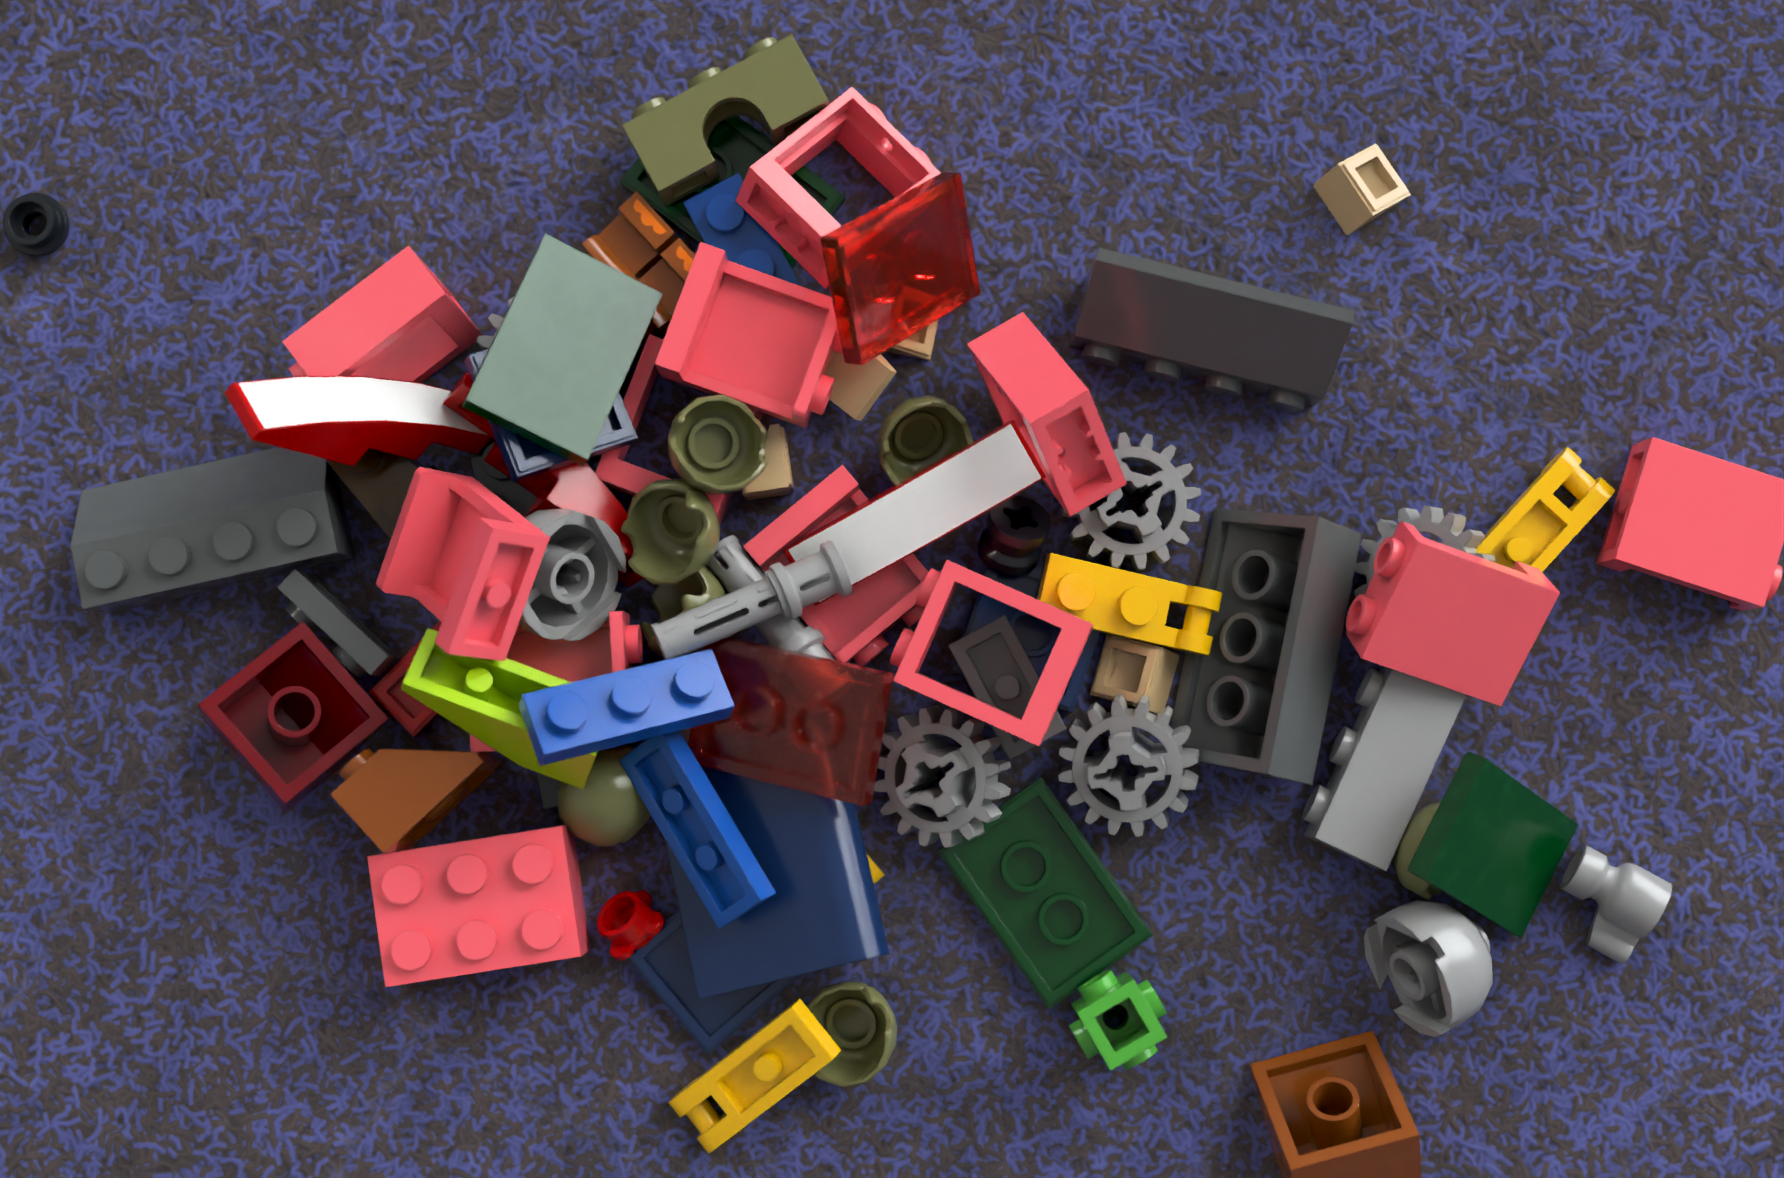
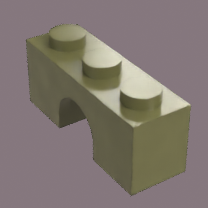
[622,34,829,207]

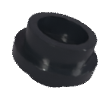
[3,193,69,257]

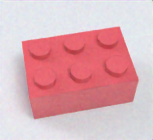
[367,825,591,987]

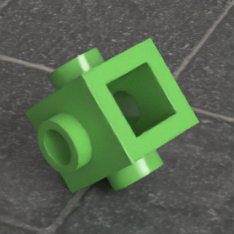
[1069,969,1167,1071]

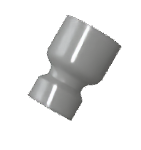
[1560,844,1672,964]

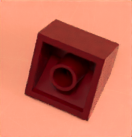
[198,622,389,813]

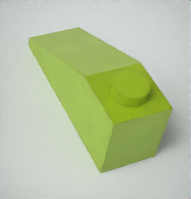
[401,628,598,789]

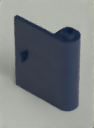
[664,715,890,999]

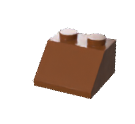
[330,748,506,854]
[1250,1030,1422,1178]

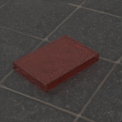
[820,172,981,365]
[688,636,893,806]

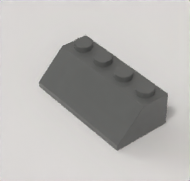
[1070,248,1355,413]
[70,447,356,614]
[1170,508,1362,785]

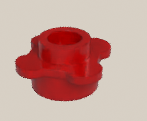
[597,890,664,961]

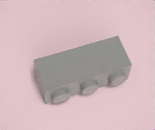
[1302,665,1466,871]

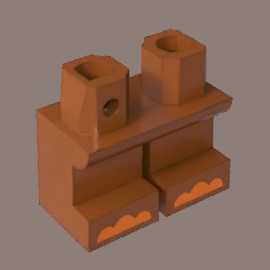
[582,191,695,345]

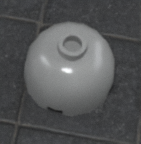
[518,508,626,641]
[1364,900,1493,1037]

